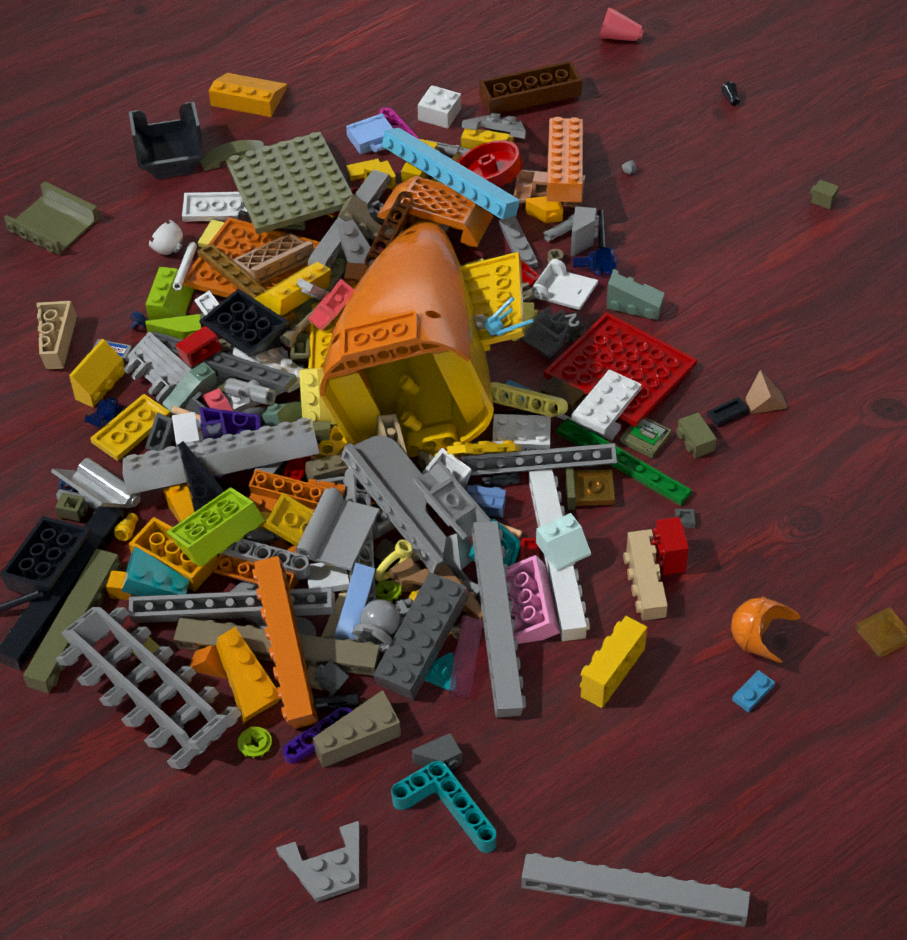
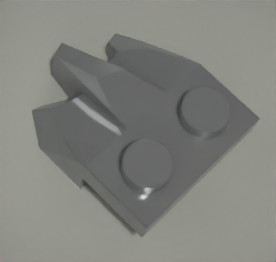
[521,307,569,359]

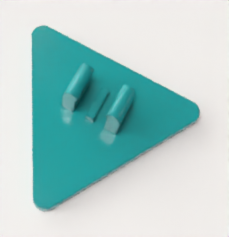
[425,652,456,692]

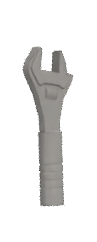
[450,566,480,603]

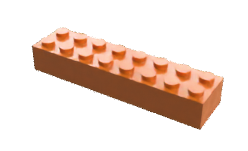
[547,117,583,202]
[252,556,319,730]

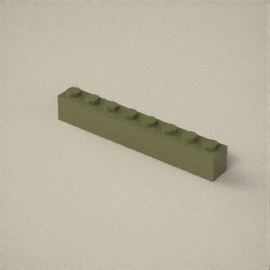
[23,548,121,693]

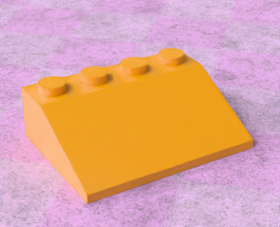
[209,73,288,117]

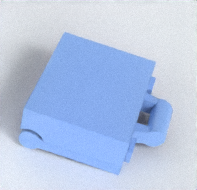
[346,113,393,155]

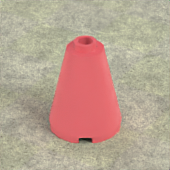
[599,7,644,41]

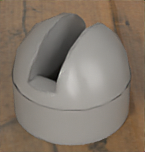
[621,160,636,175]

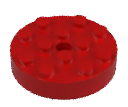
[457,140,523,187]

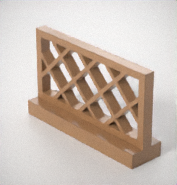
[232,233,314,284]

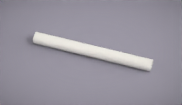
[173,242,197,290]

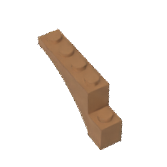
[390,558,484,629]

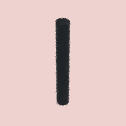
[597,210,606,251]
[0,589,43,613]

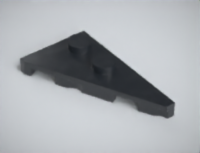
[178,441,225,512]

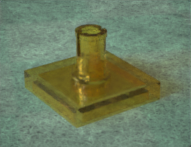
[855,607,907,657]

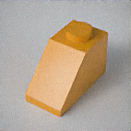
[526,196,563,223]

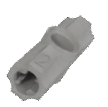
[224,378,276,405]

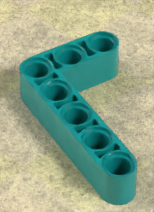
[391,761,496,853]

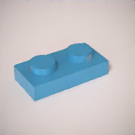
[732,670,775,713]

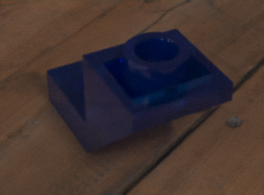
[84,397,124,428]

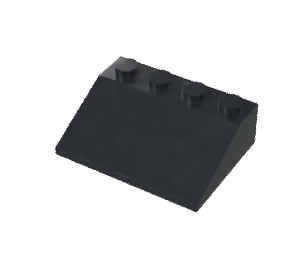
[199,289,291,357]
[0,516,92,594]

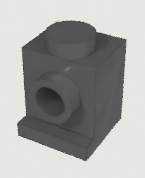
[314,660,349,697]

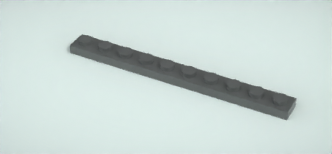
[152,331,297,392]

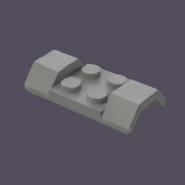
[412,461,491,541]

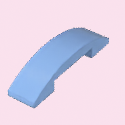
[333,563,375,640]

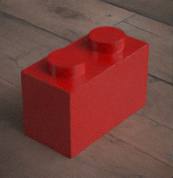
[175,326,222,368]

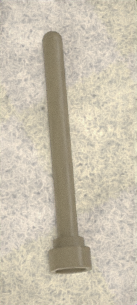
[280,304,319,347]

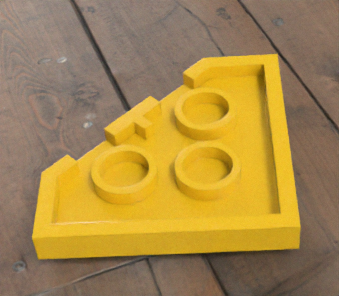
[447,440,521,456]

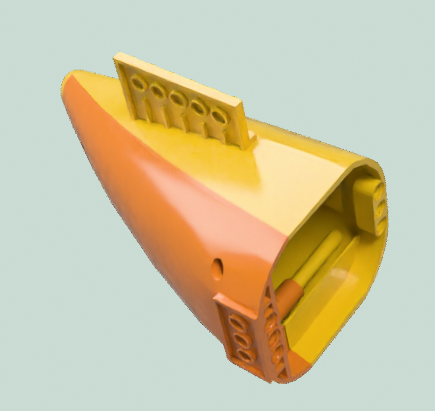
[308,219,525,458]

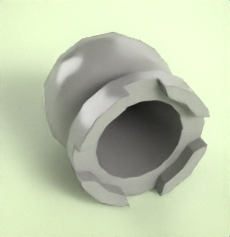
[352,599,401,652]

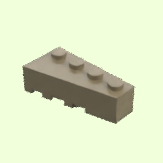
[313,690,401,768]

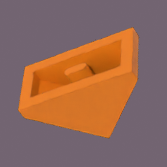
[189,645,228,679]

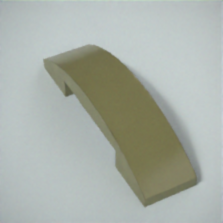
[200,140,264,172]

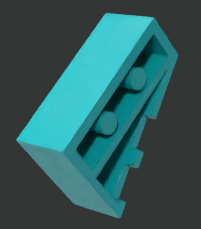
[122,546,189,597]

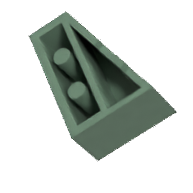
[606,269,665,320]

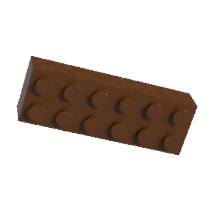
[479,60,582,115]

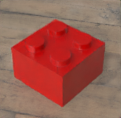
[651,517,689,575]

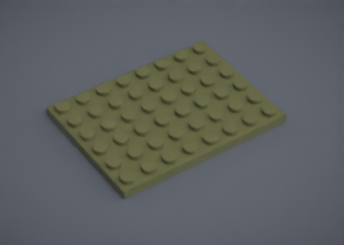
[226,132,352,234]

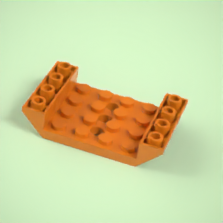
[377,176,494,247]
[213,469,329,589]

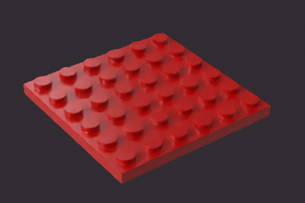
[544,312,698,427]

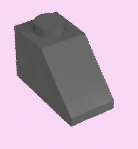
[412,733,462,770]

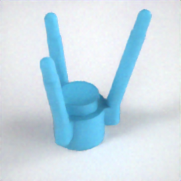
[484,297,534,337]

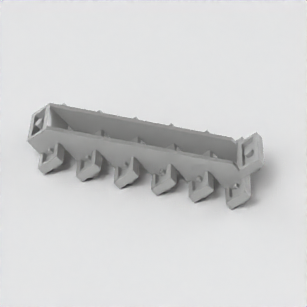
[55,607,242,769]

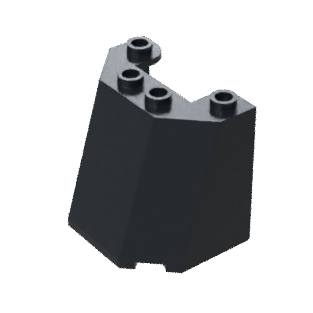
[129,102,205,179]

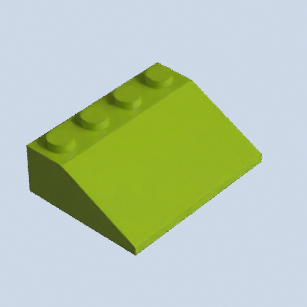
[167,487,264,567]

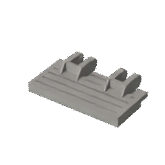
[124,331,192,402]

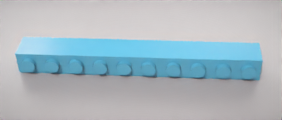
[382,128,520,220]

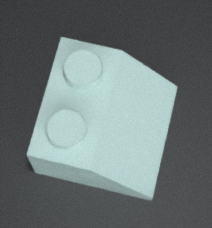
[536,513,591,571]

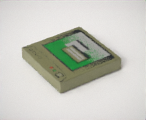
[620,417,672,458]

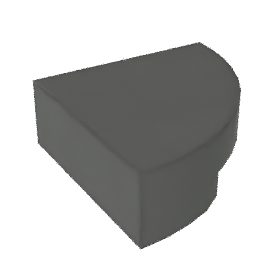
[675,509,696,529]

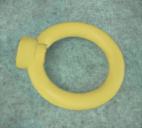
[375,540,413,582]

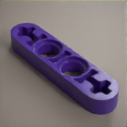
[283,707,351,764]

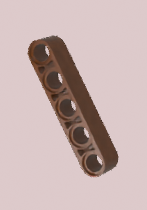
[364,191,414,268]

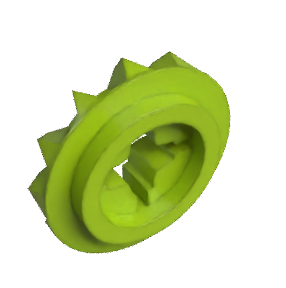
[375,580,402,602]
[238,727,272,759]

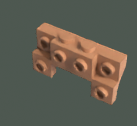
[513,170,586,208]

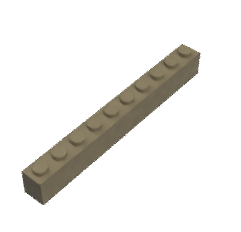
[173,617,381,676]

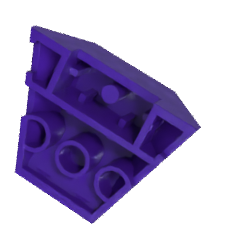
[199,407,261,480]

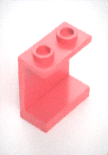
[307,279,354,331]

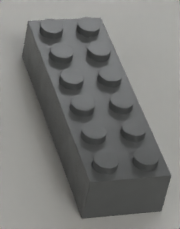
[373,572,469,700]

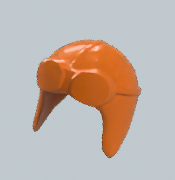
[731,596,801,663]

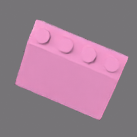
[505,555,560,644]

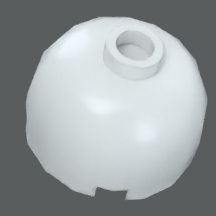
[149,220,183,255]

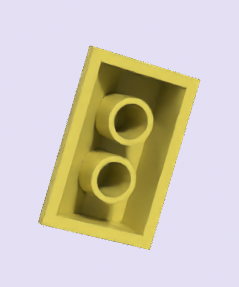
[299,368,336,425]

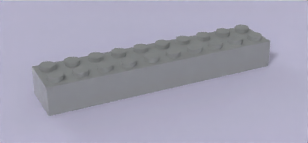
[122,418,319,495]

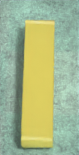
[491,382,568,417]

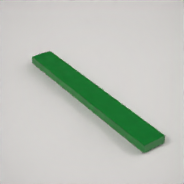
[556,418,692,506]

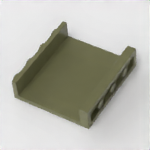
[4,181,99,255]

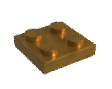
[574,470,615,506]

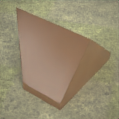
[745,370,787,414]

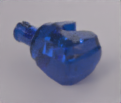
[573,247,618,276]

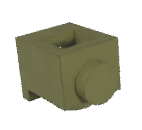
[55,493,88,521]

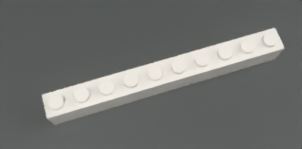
[529,469,590,641]

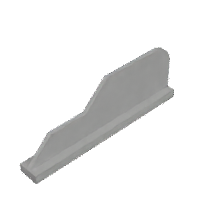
[341,436,446,573]

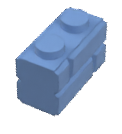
[466,485,506,518]

